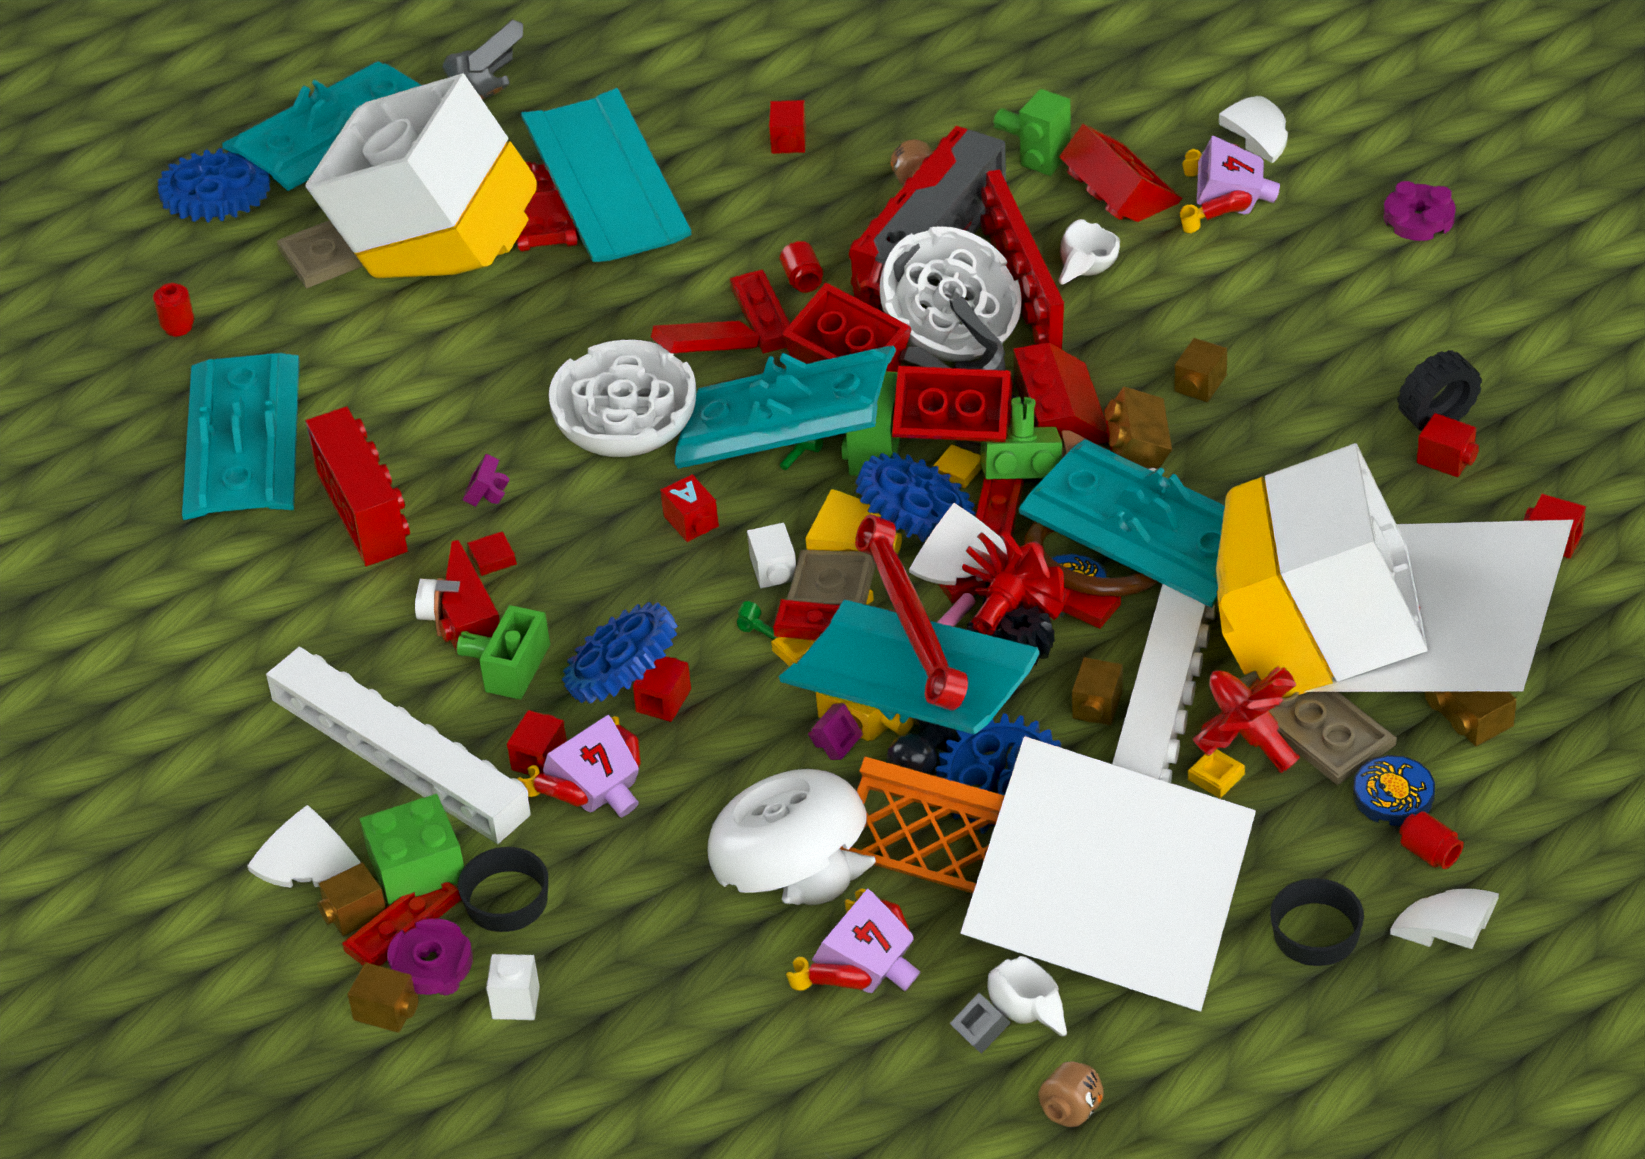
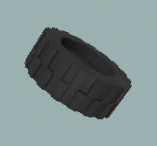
[1397,350,1482,432]

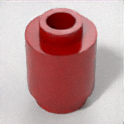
[780,241,823,293]
[153,283,195,337]
[1399,811,1464,869]

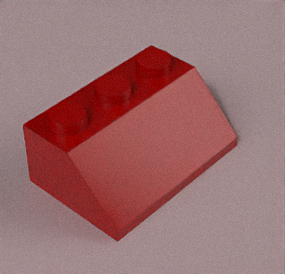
[1059,124,1182,222]
[782,283,911,372]
[1013,342,1109,444]
[892,366,1012,442]

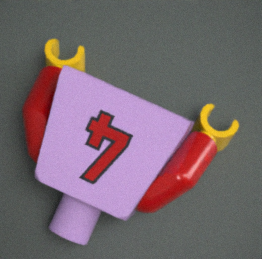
[1180,136,1280,233]
[517,715,641,817]
[786,888,921,993]

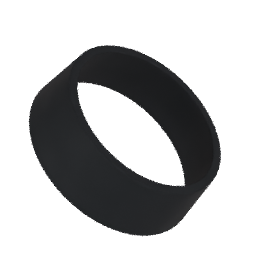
[458,847,549,932]
[1270,878,1364,966]

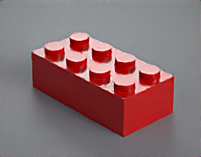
[305,406,410,567]

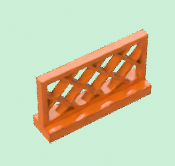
[840,757,1005,894]

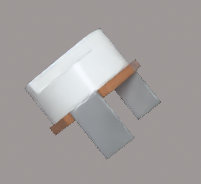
[415,578,460,636]

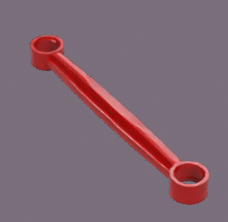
[855,514,968,711]

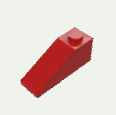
[439,539,500,652]

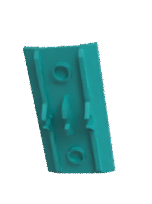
[222,61,422,191]
[521,88,691,262]
[675,345,896,469]
[182,353,299,520]
[1019,439,1225,608]
[778,599,1040,734]

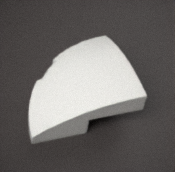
[1219,96,1288,163]
[909,503,1007,585]
[248,805,361,888]
[1390,889,1499,949]

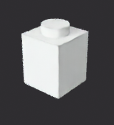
[747,522,796,589]
[487,954,540,1020]

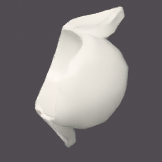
[1059,219,1120,284]
[782,848,876,905]
[987,956,1067,1036]

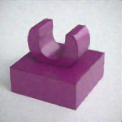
[462,453,510,507]
[808,703,863,760]

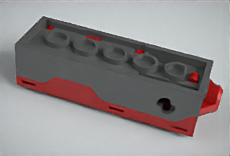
[849,125,1006,312]

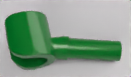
[779,438,823,471]
[737,601,778,640]

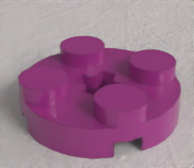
[1384,181,1456,241]
[387,919,473,995]

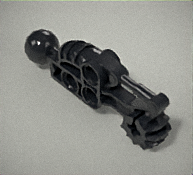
[886,596,1055,775]

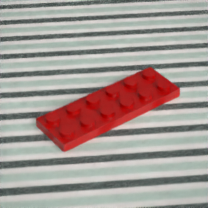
[980,169,1064,349]

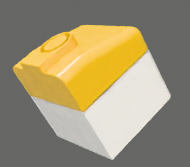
[306,73,537,278]
[1216,443,1428,698]

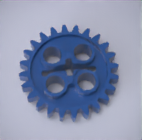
[158,148,270,222]
[855,453,976,542]
[562,602,678,704]
[936,713,1061,834]

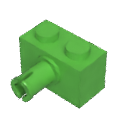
[994,89,1071,176]
[980,397,1062,479]
[457,605,550,700]

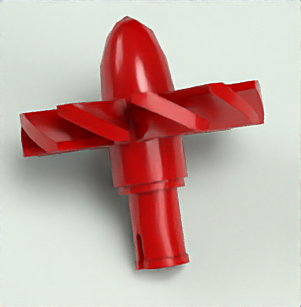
[962,531,1070,635]
[1193,666,1300,773]

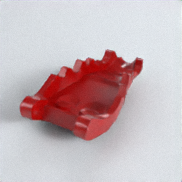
[516,162,579,252]

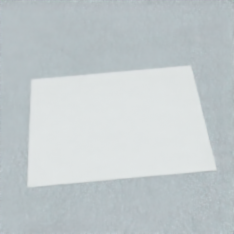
[1304,520,1573,692]
[960,736,1256,1012]

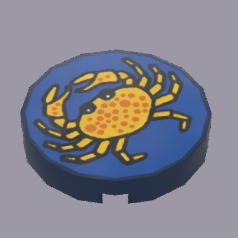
[1353,755,1435,826]

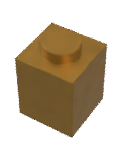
[1175,338,1227,402]
[1072,657,1123,725]
[318,862,386,936]
[347,963,418,1033]

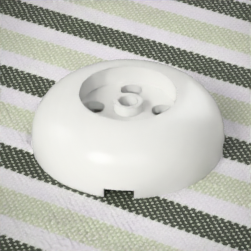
[880,227,1021,362]
[549,340,696,457]
[708,769,867,893]

